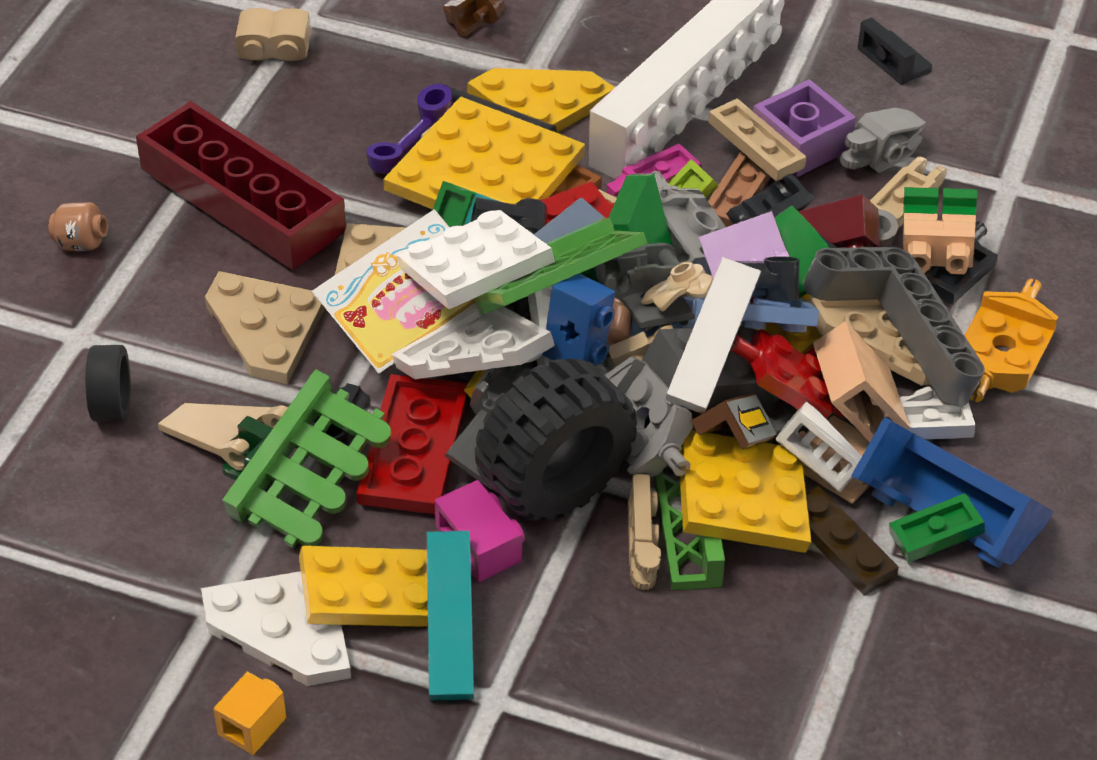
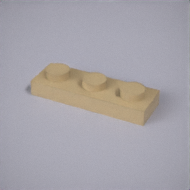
[708,98,806,181]

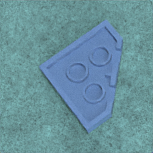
[692,296,819,332]

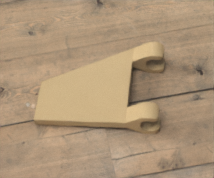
[158,403,288,470]

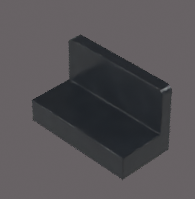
[857,17,932,85]

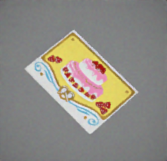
[312,210,477,373]

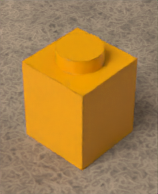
[213,671,286,755]

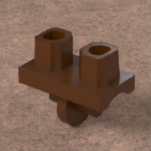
[443,0,506,37]

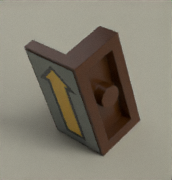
[691,393,778,449]

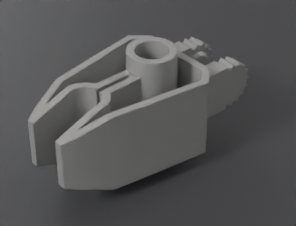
[840,108,927,173]

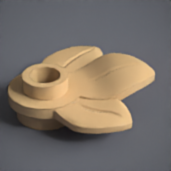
[641,262,713,311]

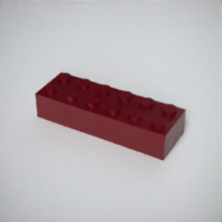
[136,101,346,270]

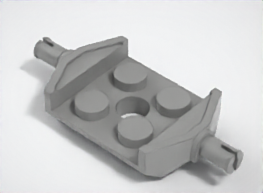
[650,171,726,276]
[595,356,693,477]

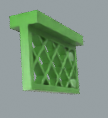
[474,218,648,315]

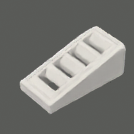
[775,401,862,492]

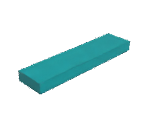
[427,531,474,701]

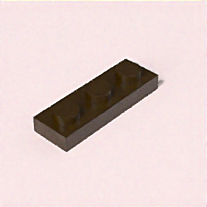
[806,486,899,596]

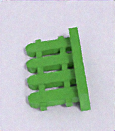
[222,369,392,549]

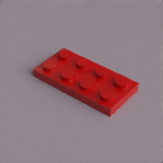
[357,374,469,514]

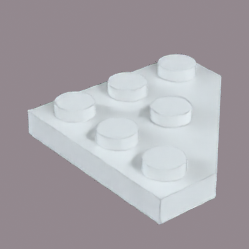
[392,307,555,379]
[201,571,351,686]

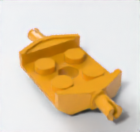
[964,278,1058,402]

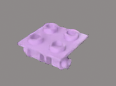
[699,211,789,297]

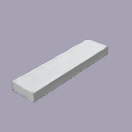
[665,257,761,414]

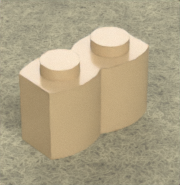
[235,8,311,61]

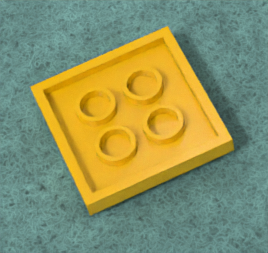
[680,430,811,553]

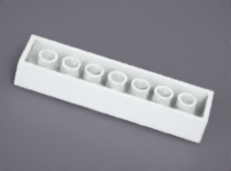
[588,0,785,179]

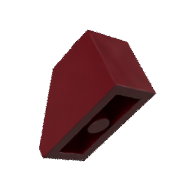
[798,194,881,248]

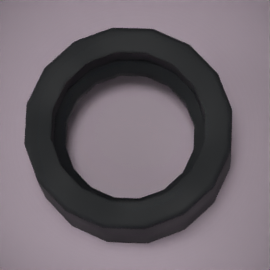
[85,345,131,422]

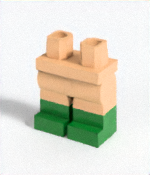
[903,187,978,274]

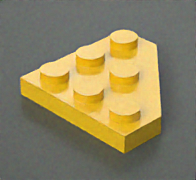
[467,68,615,133]

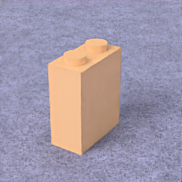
[813,321,910,442]

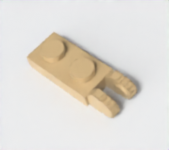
[870,156,947,228]
[627,473,661,591]

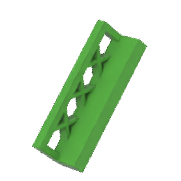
[654,464,725,590]

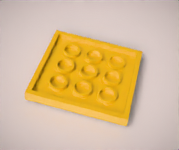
[383,97,585,210]

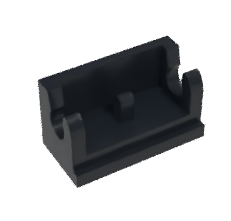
[726,174,816,224]

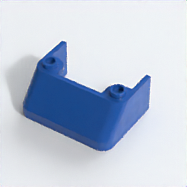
[851,417,1054,569]

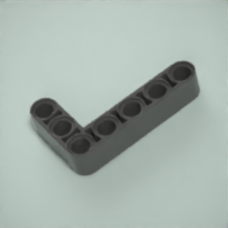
[803,247,985,406]

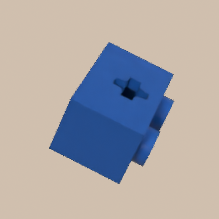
[542,274,615,366]

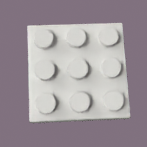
[397,210,555,309]

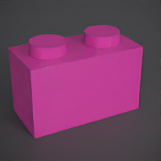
[434,480,525,582]

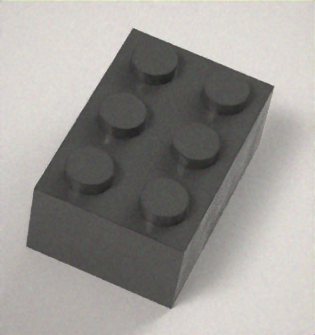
[642,326,780,420]

